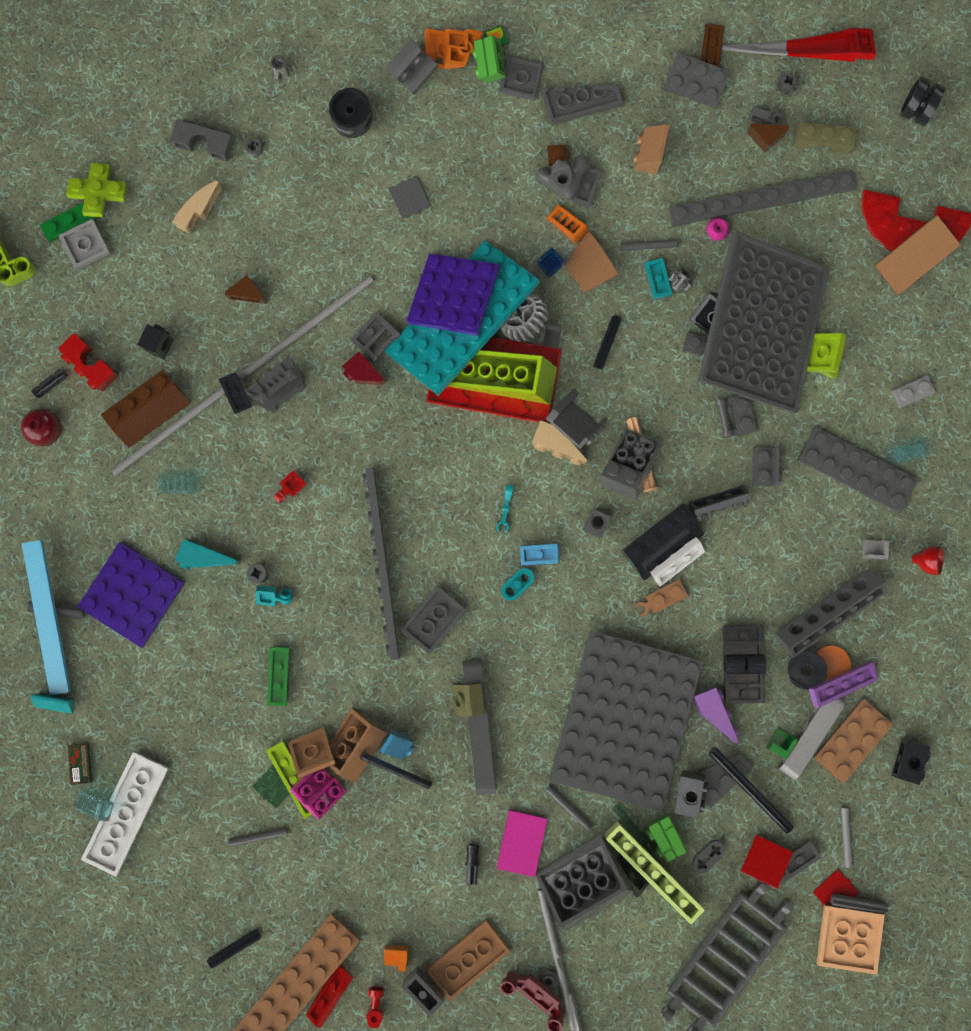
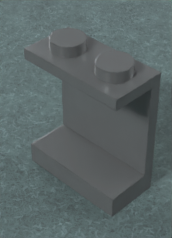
[546,389,608,449]

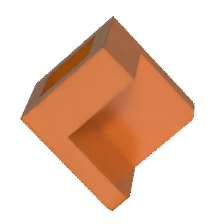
[384,944,409,972]

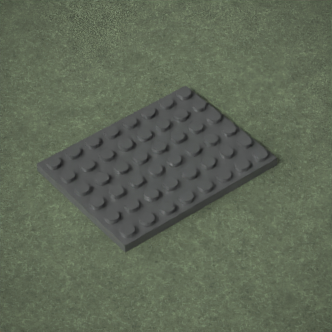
[698,231,830,414]
[550,630,703,812]

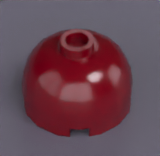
[21,408,61,447]

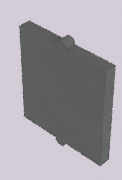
[389,177,430,219]

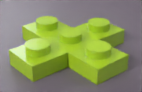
[66,163,127,217]

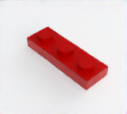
[306,965,353,1028]

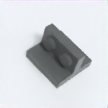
[386,39,439,94]

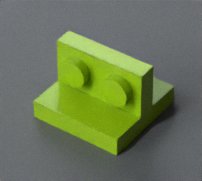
[807,333,846,378]

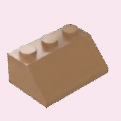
[329,708,387,783]

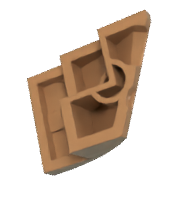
[565,232,618,294]

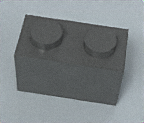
[402,967,445,1017]

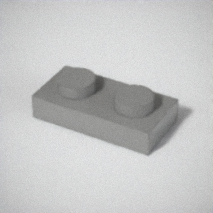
[892,375,936,408]

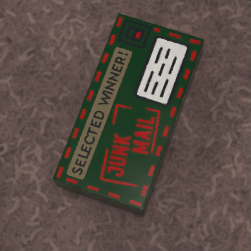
[68,743,92,785]

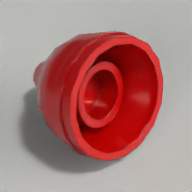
[912,546,944,576]

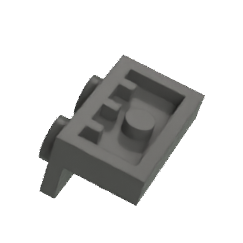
[752,447,782,487]

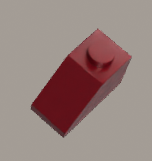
[342,351,386,385]

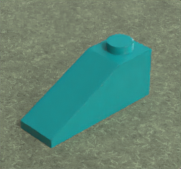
[174,539,240,570]

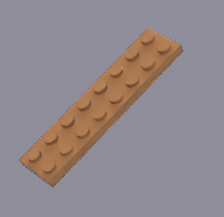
[233,913,361,1031]

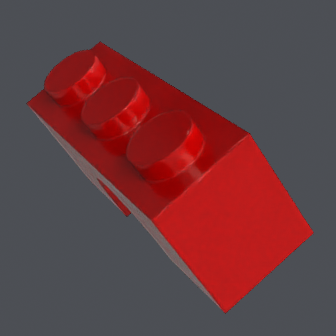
[58,333,119,392]

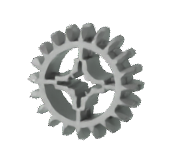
[500,292,549,342]

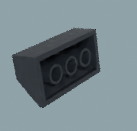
[621,503,704,581]

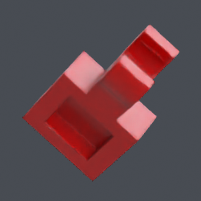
[273,470,307,503]

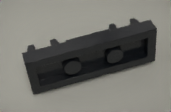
[689,485,750,521]

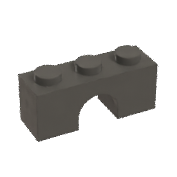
[170,119,234,162]

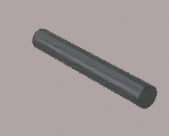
[620,239,678,251]
[545,786,593,831]
[229,827,288,847]

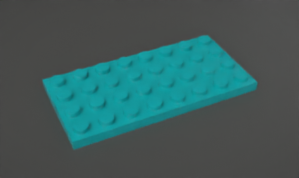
[384,240,540,396]

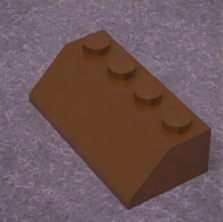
[101,369,191,448]

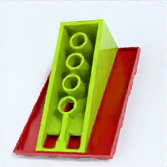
[426,337,562,423]

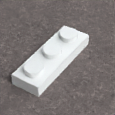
[650,537,705,587]

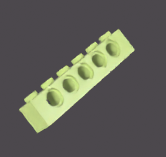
[604,821,705,924]

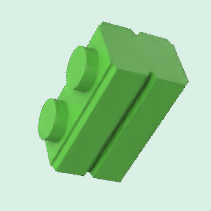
[473,36,506,83]
[646,813,687,862]

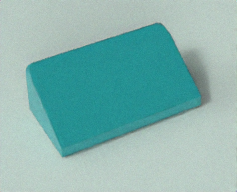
[30,693,75,714]

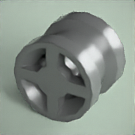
[247,564,268,583]

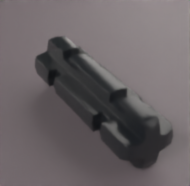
[31,369,67,398]

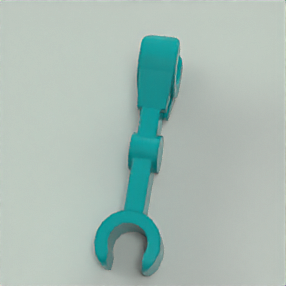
[496,485,513,533]

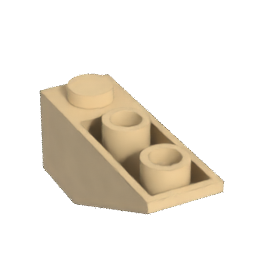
[532,420,587,466]

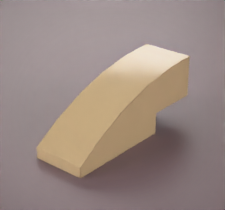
[172,180,222,234]

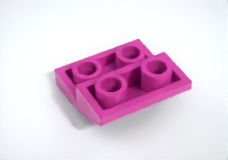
[290,768,346,820]

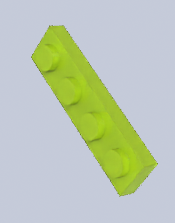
[266,740,312,819]

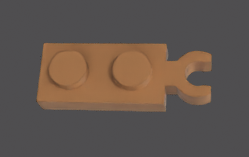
[635,579,688,617]

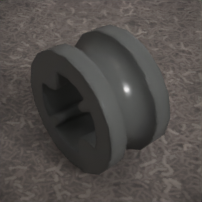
[245,137,263,157]

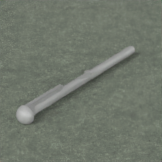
[537,889,582,1031]

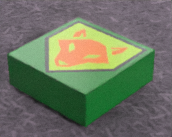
[484,25,508,47]

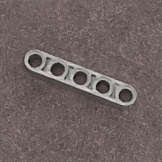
[778,697,846,780]

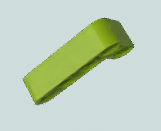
[0,237,36,286]

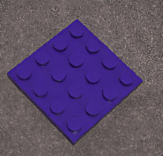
[406,253,501,336]
[77,542,185,648]

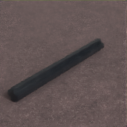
[709,747,794,834]

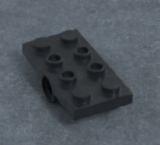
[722,625,766,704]

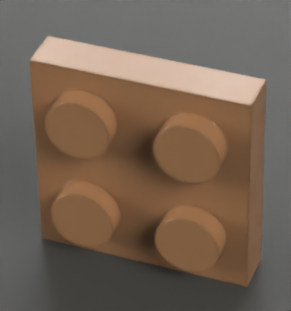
[288,727,336,778]

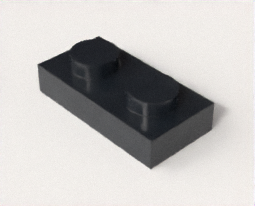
[218,371,252,415]
[617,855,649,897]

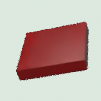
[741,835,793,890]

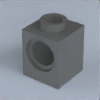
[583,507,611,539]

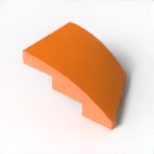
[424,28,483,69]

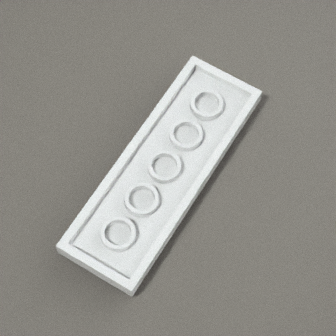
[81,751,170,877]

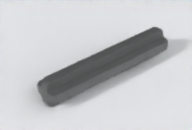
[27,601,85,619]
[830,893,888,914]

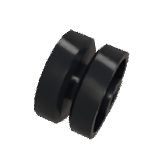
[899,76,945,126]
[329,88,372,138]

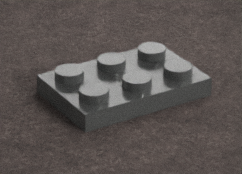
[663,52,730,109]
[400,586,466,655]

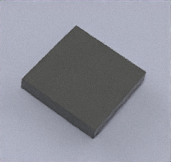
[499,55,544,101]

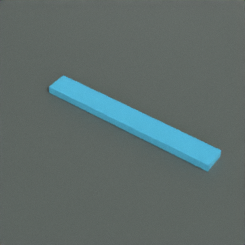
[21,540,71,695]

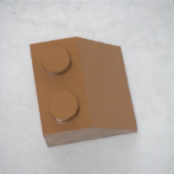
[633,125,670,175]

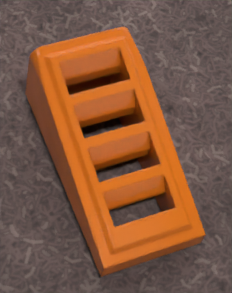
[547,204,588,244]

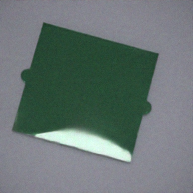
[253,765,290,808]

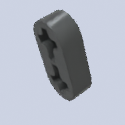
[692,840,725,873]

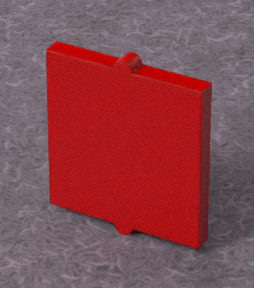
[813,869,860,907]

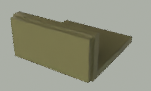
[452,683,485,716]

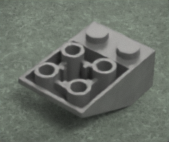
[601,429,661,500]

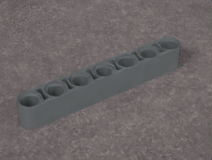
[462,659,496,796]

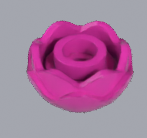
[706,217,730,241]

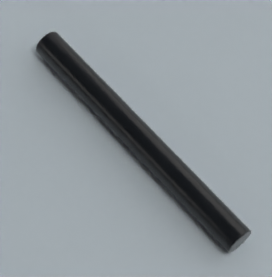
[360,752,432,789]

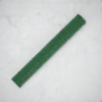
[612,804,656,854]

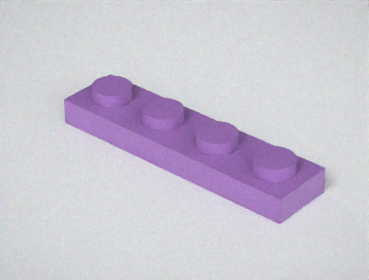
[809,661,878,708]

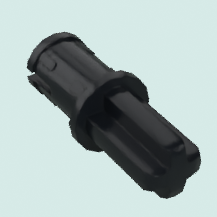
[465,844,480,885]

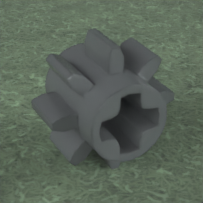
[775,72,800,96]
[669,268,693,292]

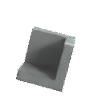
[862,540,889,560]

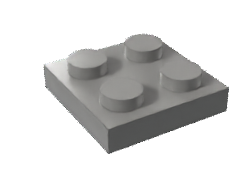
[58,219,111,270]

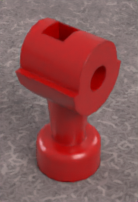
[366,987,384,1028]

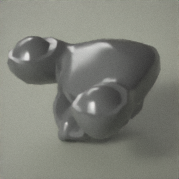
[536,155,589,200]

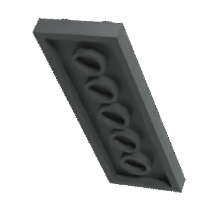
[797,427,918,513]

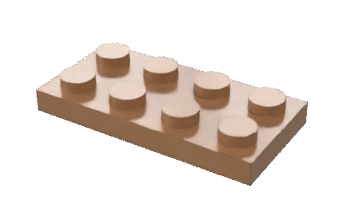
[813,699,894,783]

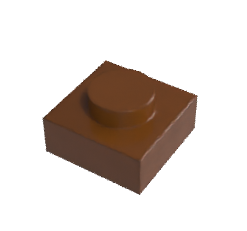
[547,145,567,166]

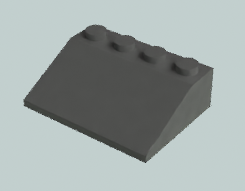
[535,835,635,930]

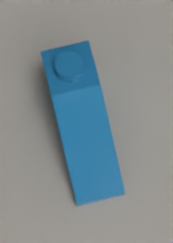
[380,729,415,759]

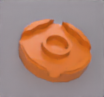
[812,645,851,681]

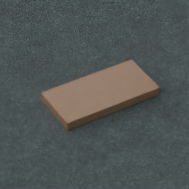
[874,215,960,295]
[425,919,511,1001]

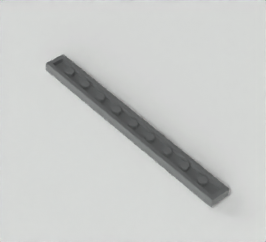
[669,170,856,227]
[363,467,400,660]

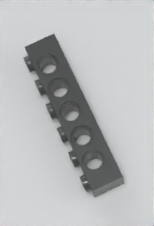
[775,568,888,658]

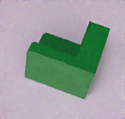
[765,728,798,760]

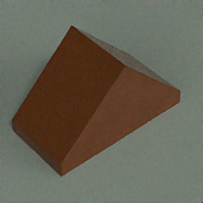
[747,123,789,152]
[225,275,266,304]

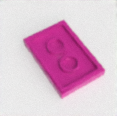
[497,810,547,877]

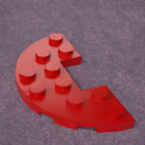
[861,190,971,251]

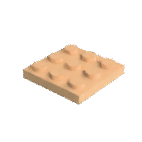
[816,904,885,975]

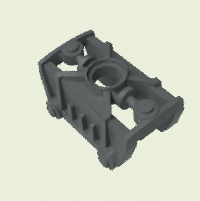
[244,355,306,413]

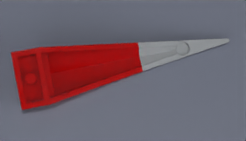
[721,28,876,62]

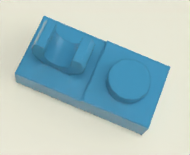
[520,544,560,566]

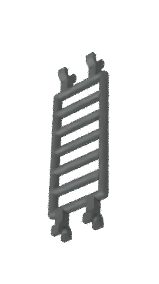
[661,880,793,1031]

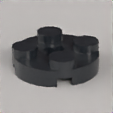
[788,651,828,690]

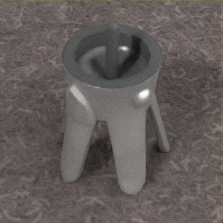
[270,55,290,80]

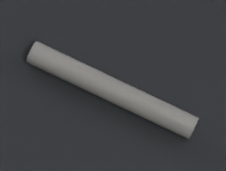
[841,807,853,868]

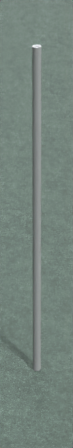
[112,275,374,476]

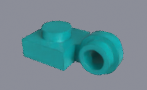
[256,585,294,606]

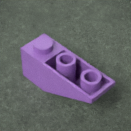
[693,687,739,743]

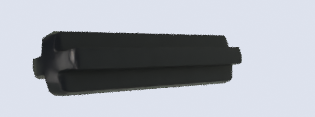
[593,316,621,370]
[207,929,261,969]

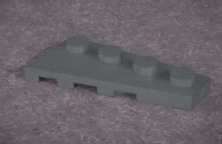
[540,85,623,125]

